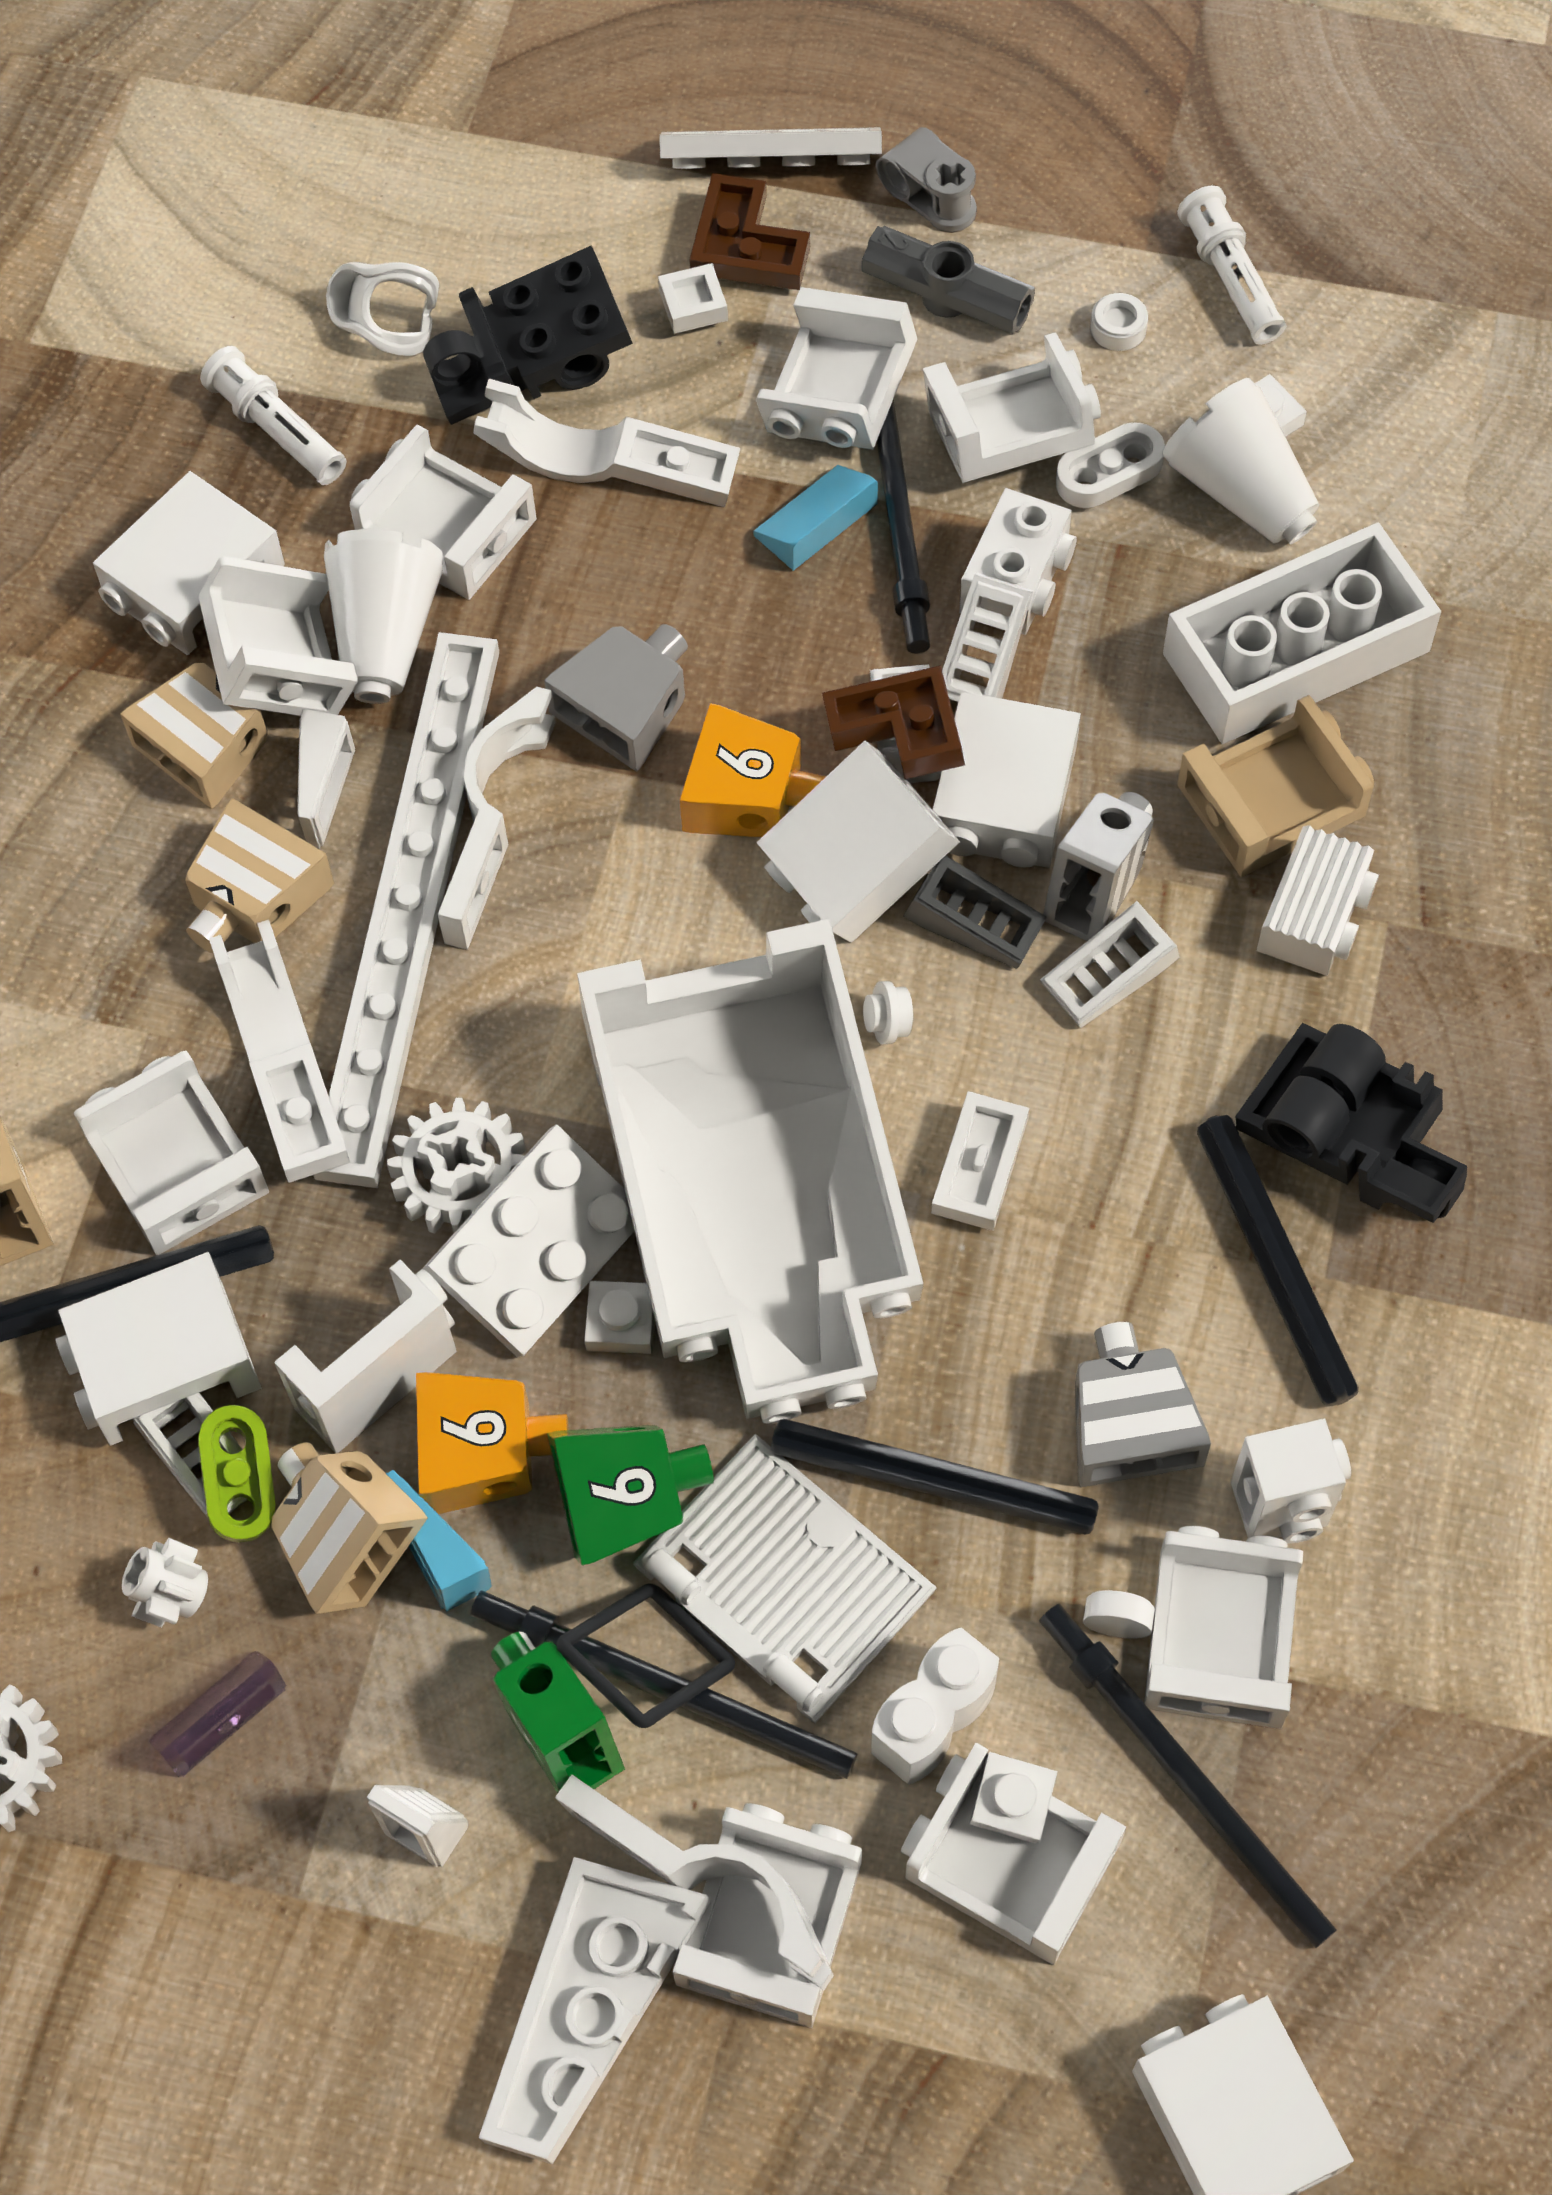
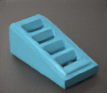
[386,1470,492,1612]

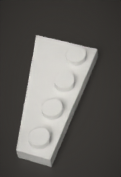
[479,1857,711,2164]

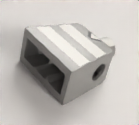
[1043,792,1154,941]
[1075,1322,1211,1488]

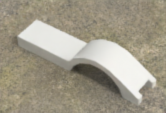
[473,379,740,507]
[438,687,556,950]
[209,919,351,1183]
[555,1774,834,1991]

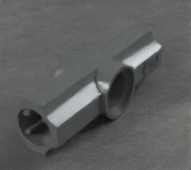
[862,226,1035,334]

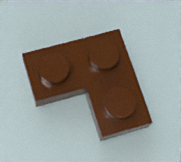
[689,173,811,290]
[822,665,965,779]

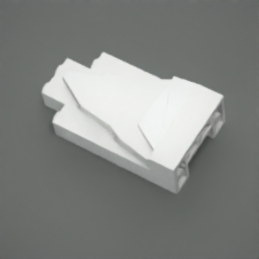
[577,919,923,1424]

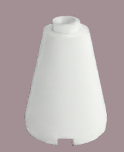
[1162,378,1319,544]
[324,529,444,704]

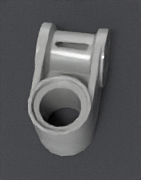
[876,127,977,232]

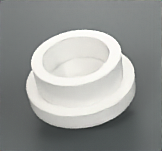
[863,981,913,1044]

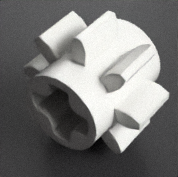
[122,1538,208,1628]

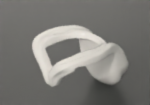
[326,262,439,356]

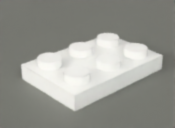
[423,1124,634,1358]

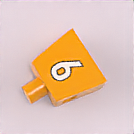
[680,703,826,837]
[416,1372,569,1514]

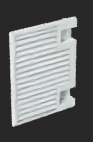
[633,1434,937,1723]

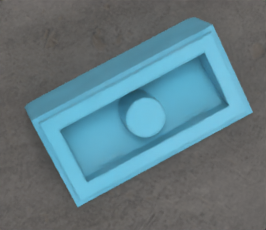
[753,465,878,571]

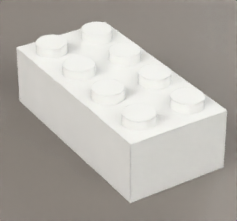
[1163,522,1441,744]

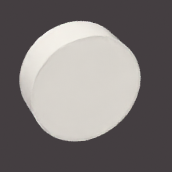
[1090,293,1148,351]
[1083,1590,1155,1638]

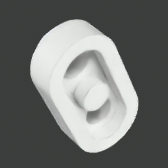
[1056,422,1165,508]

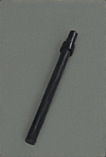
[877,399,930,654]
[470,1590,858,1779]
[1039,1603,1337,1948]

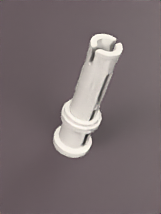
[1177,185,1287,345]
[200,346,347,485]

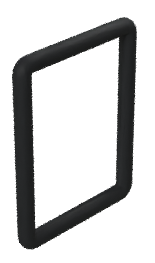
[557,1583,735,1728]

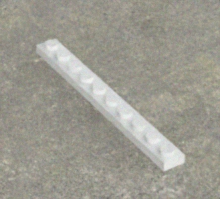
[313,632,499,1188]

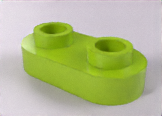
[198,1405,276,1543]

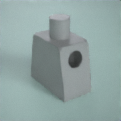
[544,624,688,772]

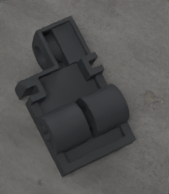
[423,245,633,425]
[1235,1022,1467,1223]

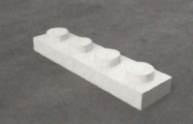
[660,127,882,169]

